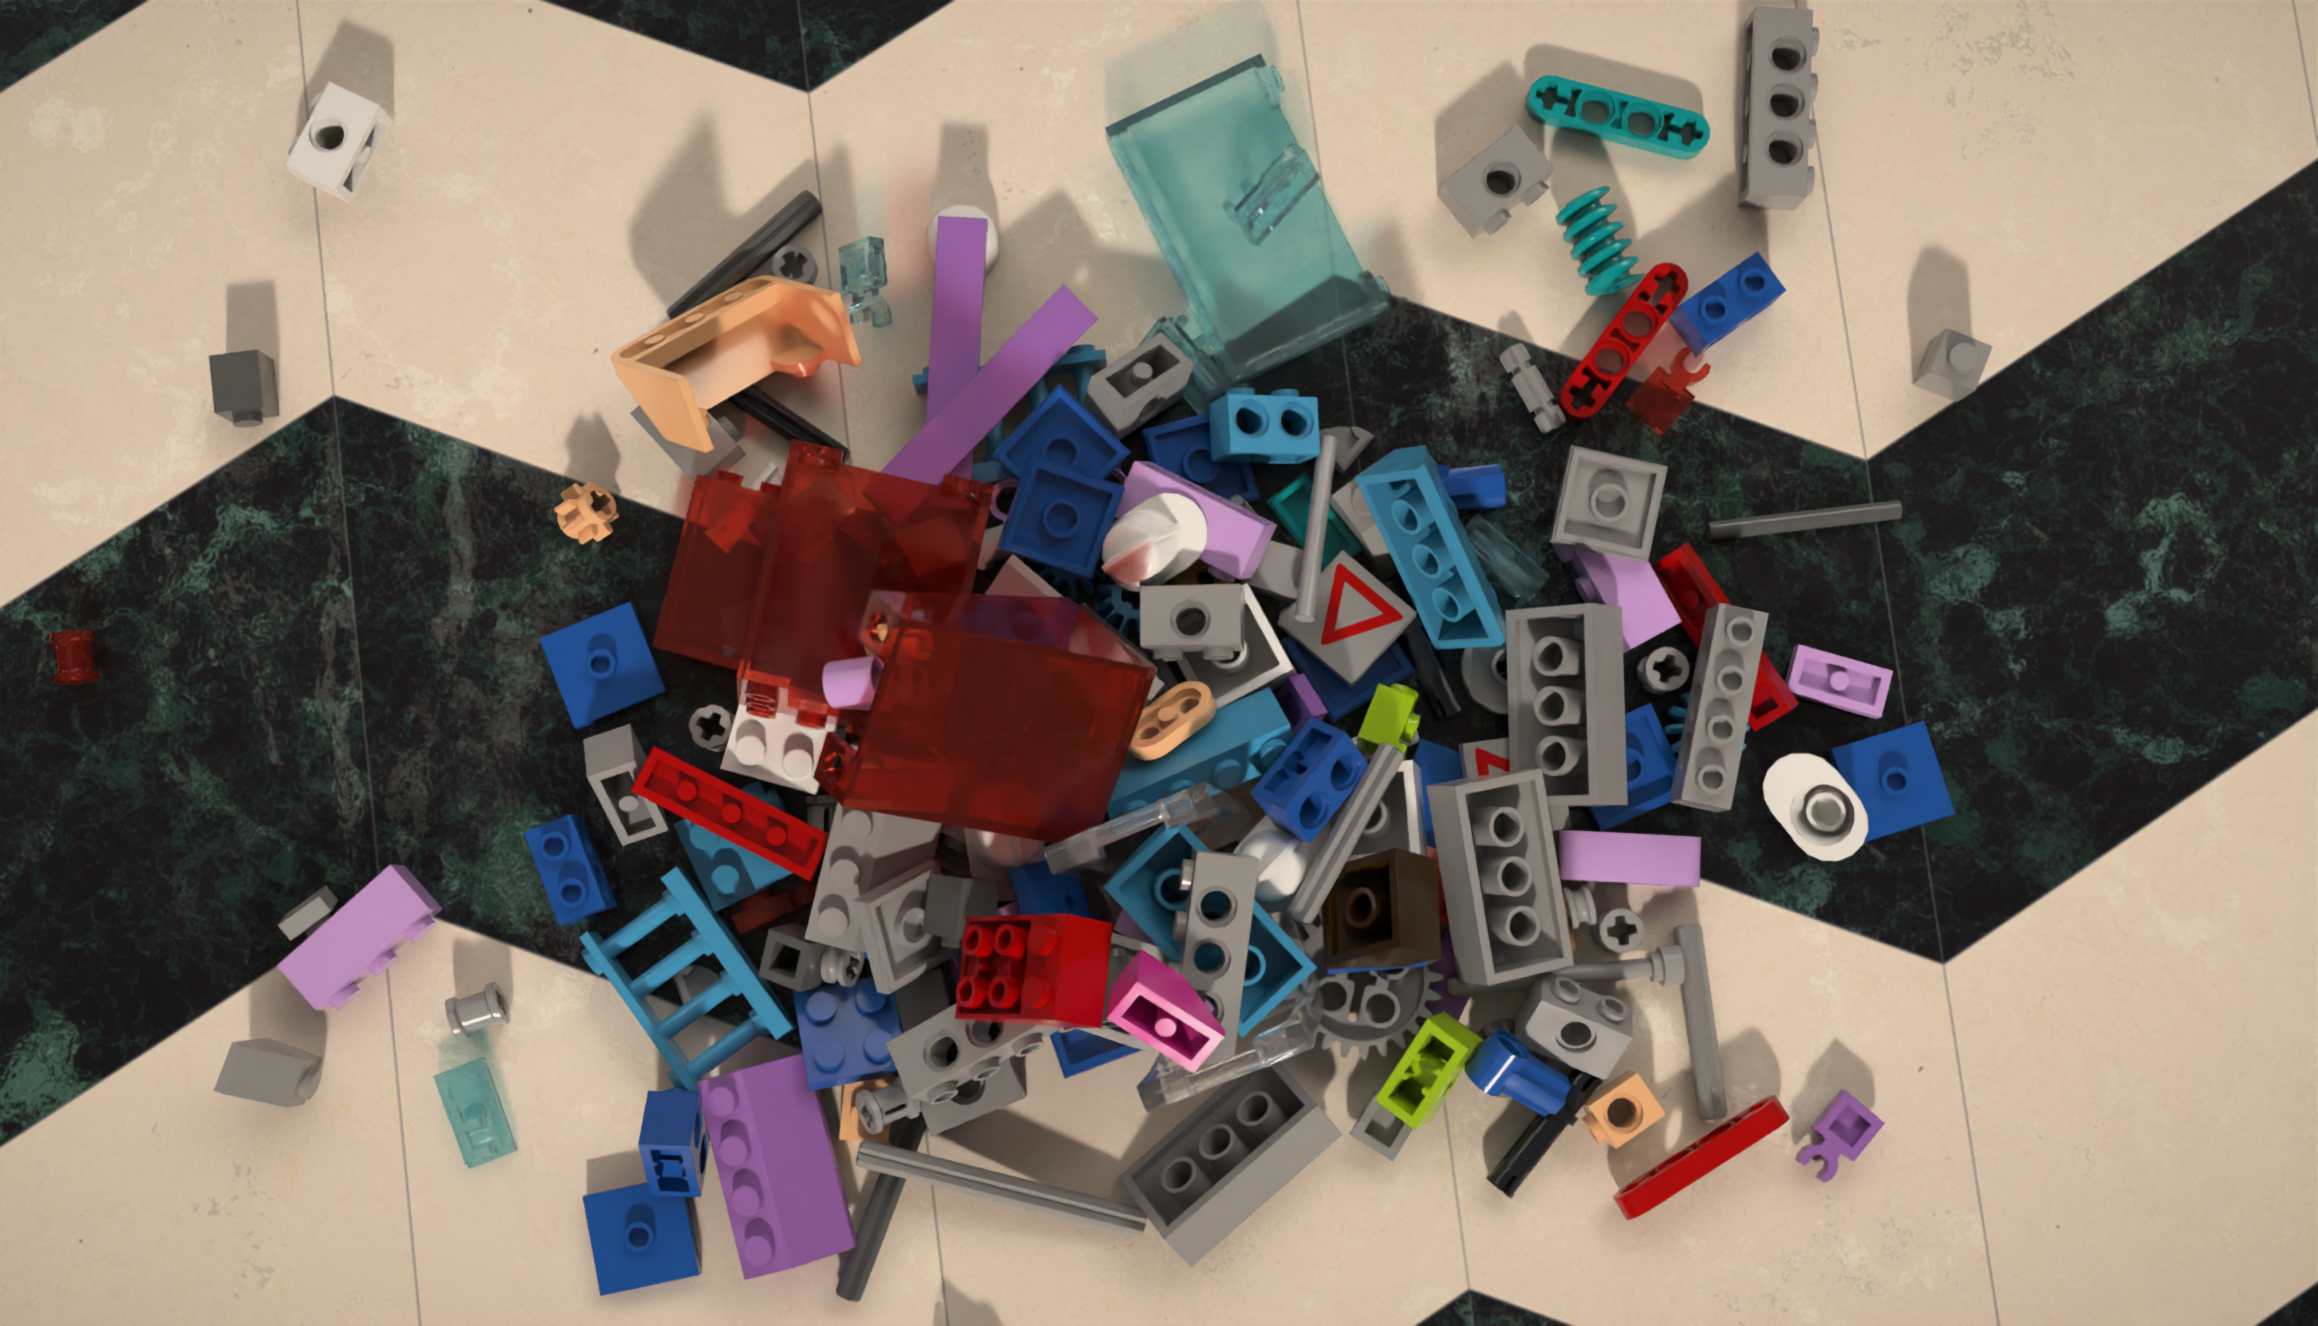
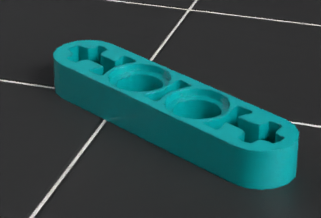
[1525,75,1710,160]

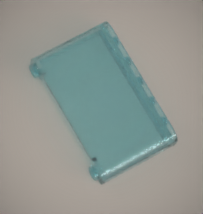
[1105,53,1392,388]

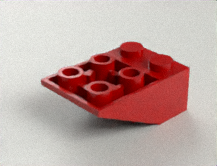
[955,913,1113,1028]

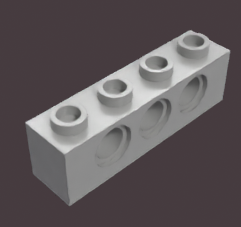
[1738,7,1819,210]
[1669,603,1769,813]
[1169,848,1259,1068]
[886,1003,1076,1105]

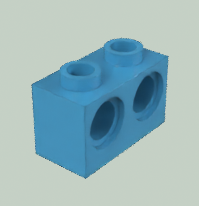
[1209,387,1320,464]

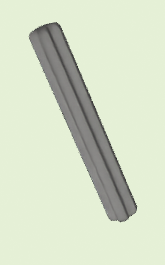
[1287,742,1404,925]
[1673,923,1727,1120]

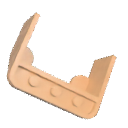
[611,275,863,453]

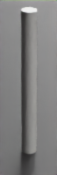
[1295,435,1338,622]

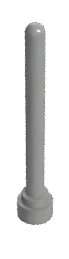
[1446,945,1685,997]

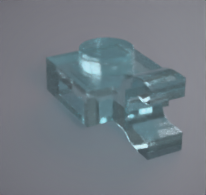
[838,236,892,328]

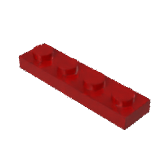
[1651,542,1799,732]
[630,746,829,881]

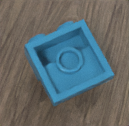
[673,780,796,913]

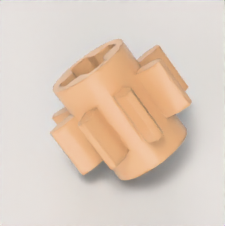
[554,481,619,544]

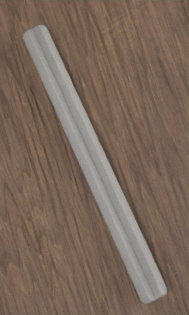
[856,1139,1147,1237]

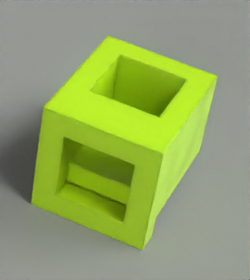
[1357,683,1421,761]

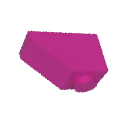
[1106,949,1225,1073]

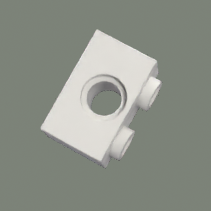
[284,81,394,204]

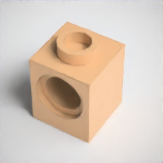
[1581,1070,1666,1148]

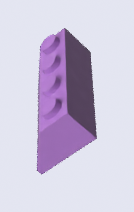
[696,1053,858,1280]

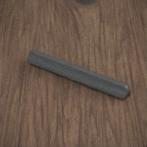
[667,190,823,320]
[836,1112,927,1302]

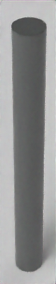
[1706,500,1902,541]

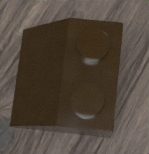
[1322,847,1441,969]

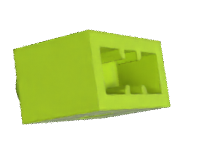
[1374,1011,1484,1130]

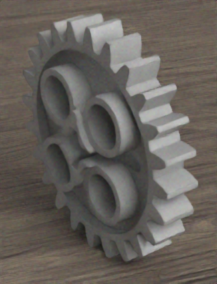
[1285,909,1443,1060]

